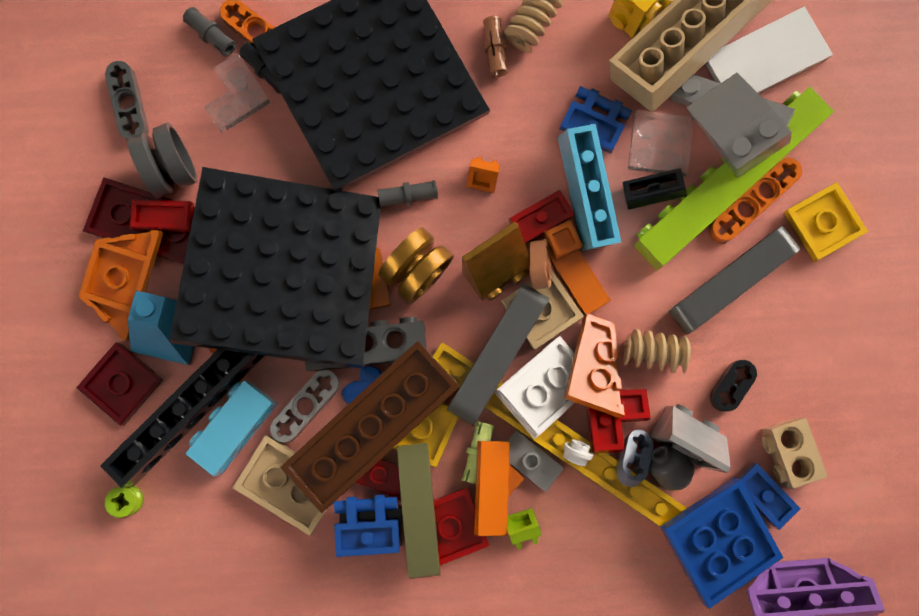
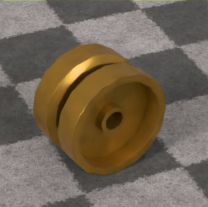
[378,227,454,304]

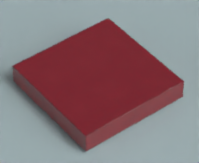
[76,342,163,426]

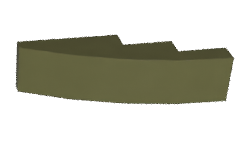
[397,443,441,579]

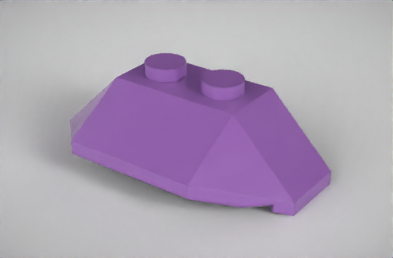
[747,558,885,616]

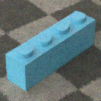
[557,124,621,251]

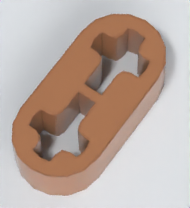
[530,239,551,290]

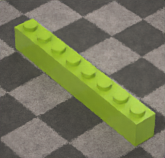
[633,87,835,271]

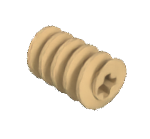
[504,0,563,53]
[623,329,691,374]

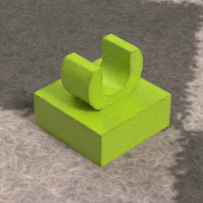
[507,508,542,549]

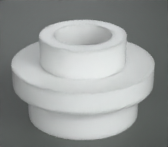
[563,439,593,466]

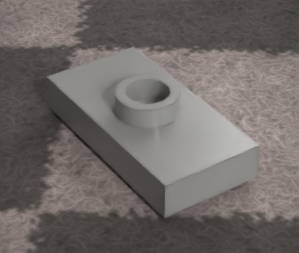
[507,430,564,492]

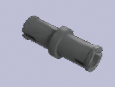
[183,7,236,57]
[377,180,438,208]

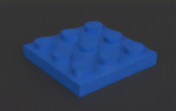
[660,477,784,609]

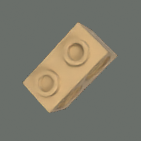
[761,418,828,489]

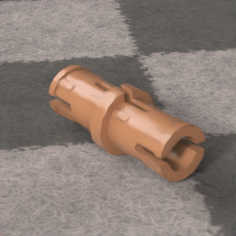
[483,16,508,77]

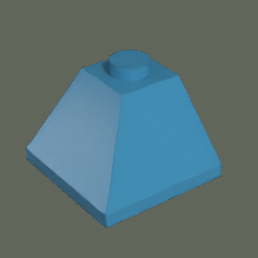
[128,291,195,365]

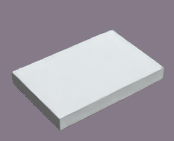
[494,336,575,439]

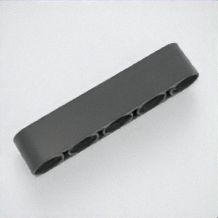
[668,225,801,335]
[447,283,550,426]

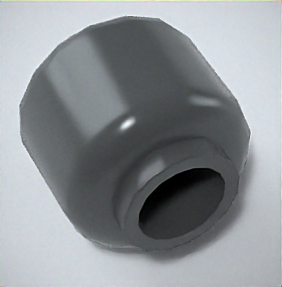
[649,445,695,491]

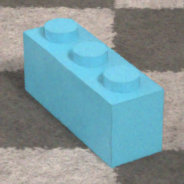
[185,381,278,477]

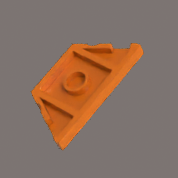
[78,230,164,341]

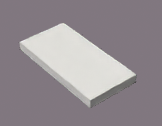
[705,6,833,94]

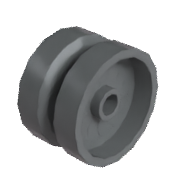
[127,122,198,199]

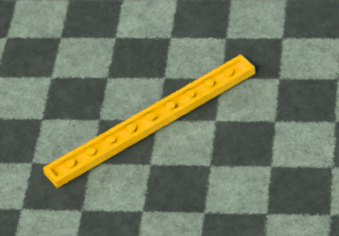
[433,342,687,526]

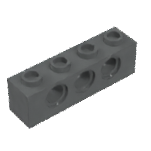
[305,317,427,372]

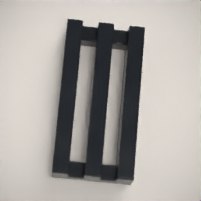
[623,168,687,210]

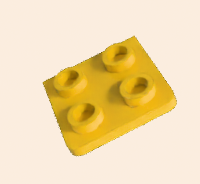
[608,0,674,38]

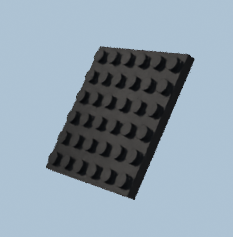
[252,0,490,193]
[169,167,381,368]

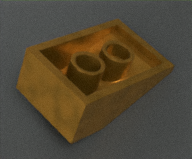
[462,222,530,301]

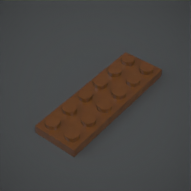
[280,341,460,513]

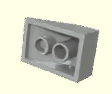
[686,72,792,178]
[650,404,731,473]

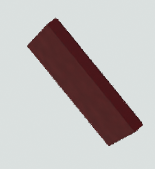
[83,177,195,265]

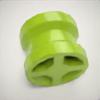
[105,486,144,518]

